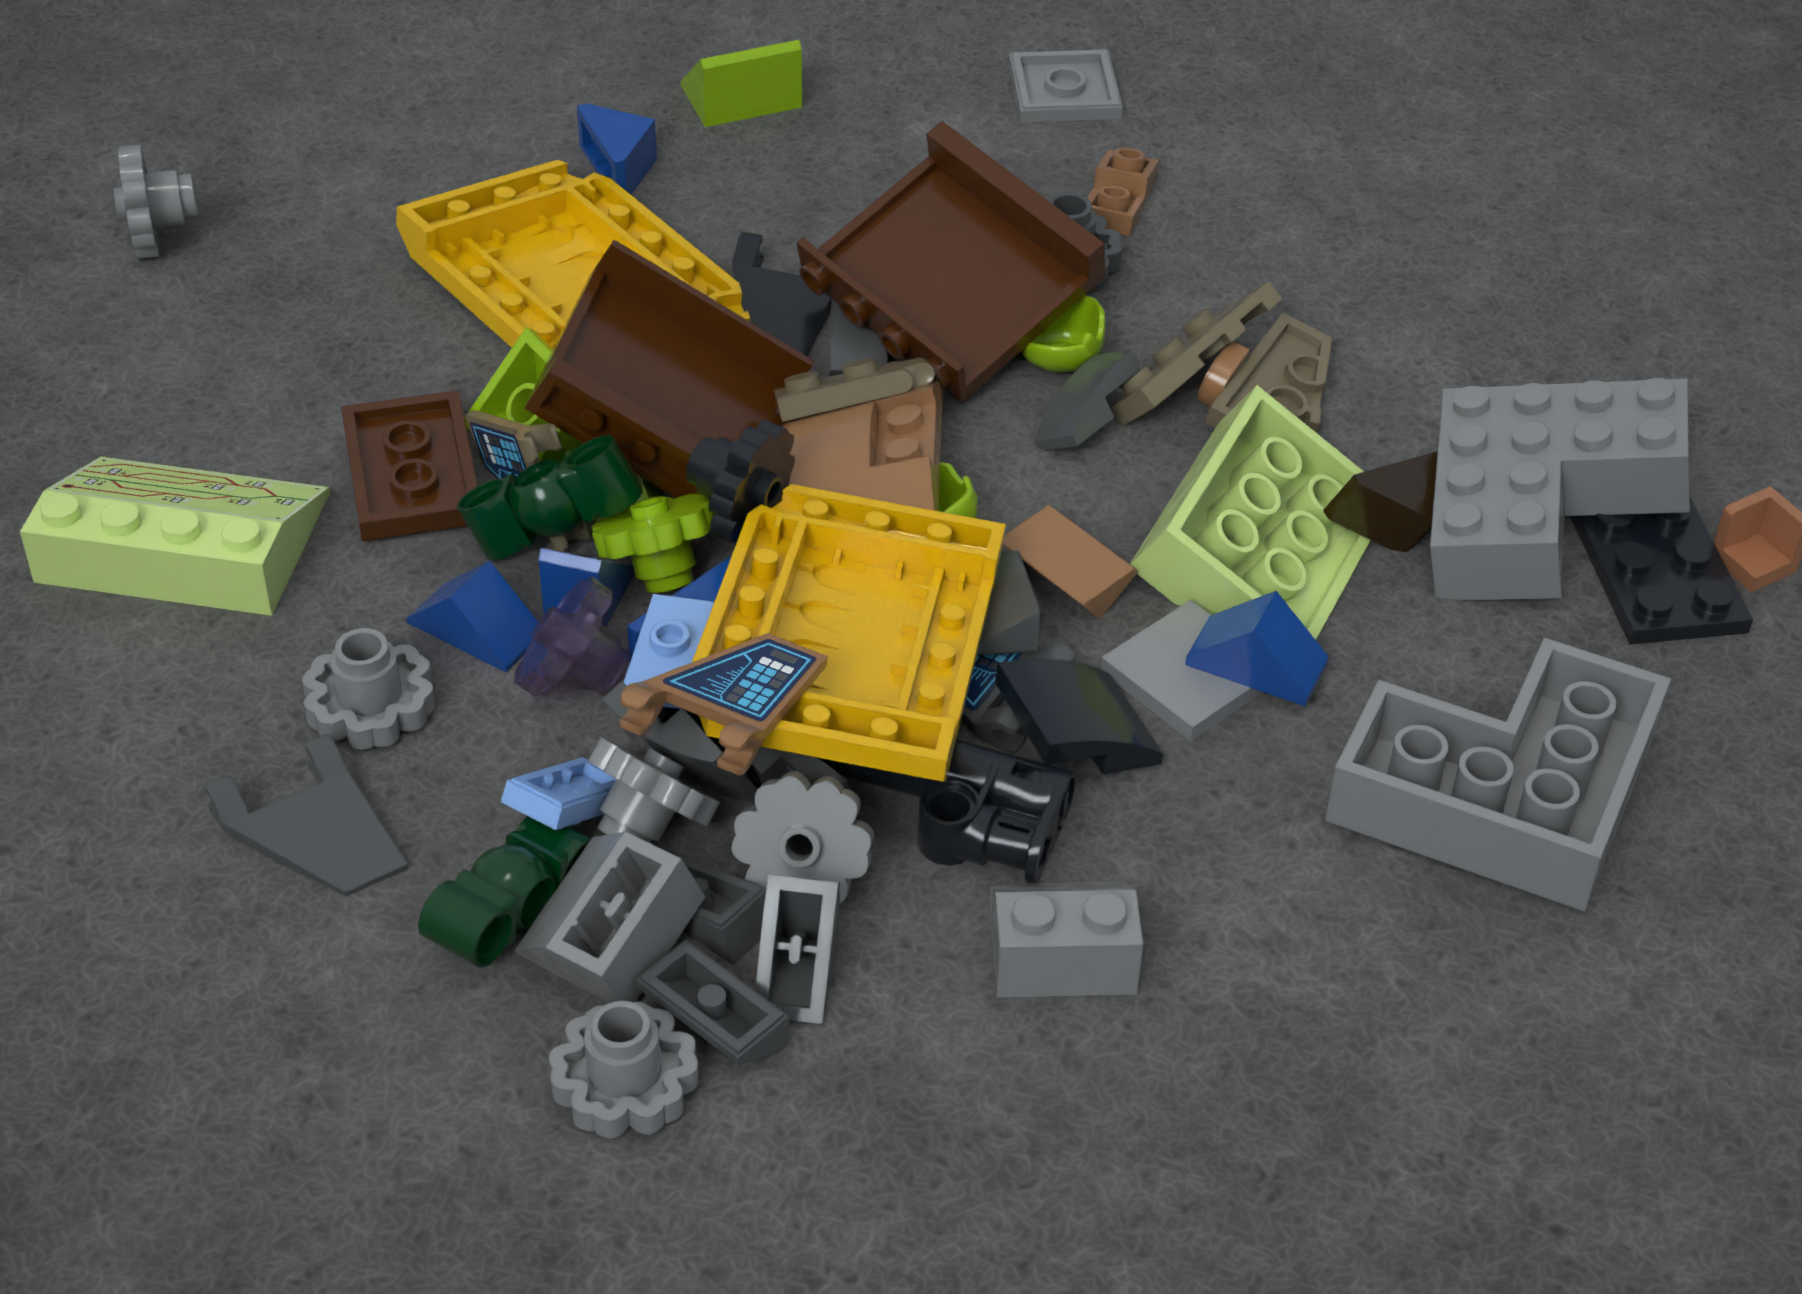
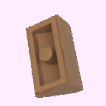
[1003,505,1138,618]

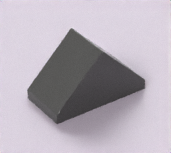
[755,873,840,1025]

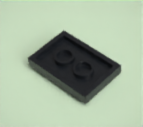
[1571,497,1753,645]

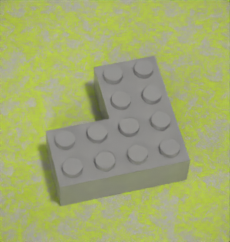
[1430,378,1690,601]
[1325,638,1671,912]

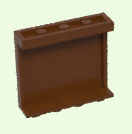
[797,121,1106,404]
[524,240,814,498]

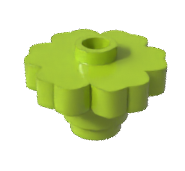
[591,494,714,593]

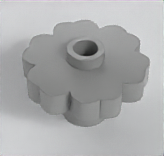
[114,144,199,259]
[302,628,436,750]
[588,736,721,843]
[731,771,874,903]
[549,1001,699,1139]

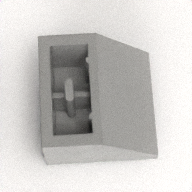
[515,832,705,1003]

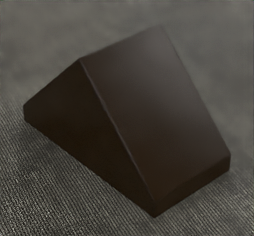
[1323,452,1438,552]

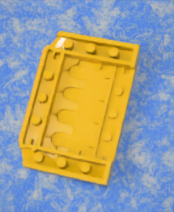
[396,160,750,349]
[692,484,1006,782]

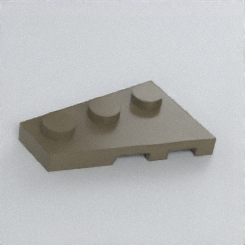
[1110,281,1283,425]
[1205,312,1332,432]

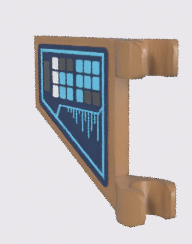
[619,633,828,775]

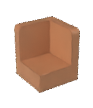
[1714,486,1802,592]

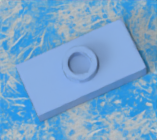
[624,594,714,709]
[501,757,616,830]

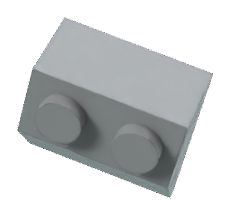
[988,881,1143,997]

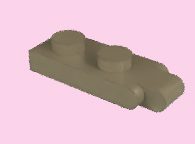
[773,358,935,422]

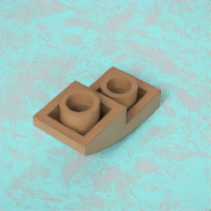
[1087,148,1159,236]

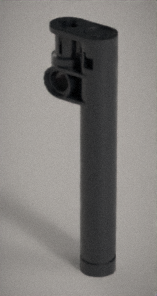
[658,707,1076,883]

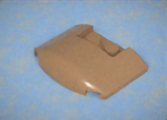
[777,381,943,511]

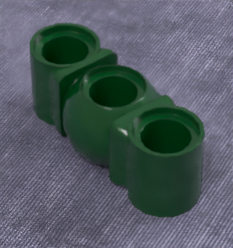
[457,435,643,560]
[418,816,592,968]

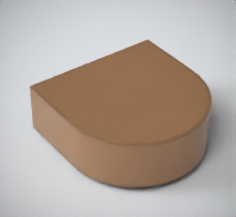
[1197,341,1250,408]

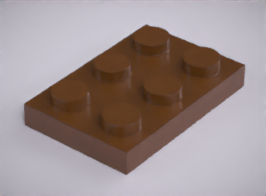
[341,390,478,541]

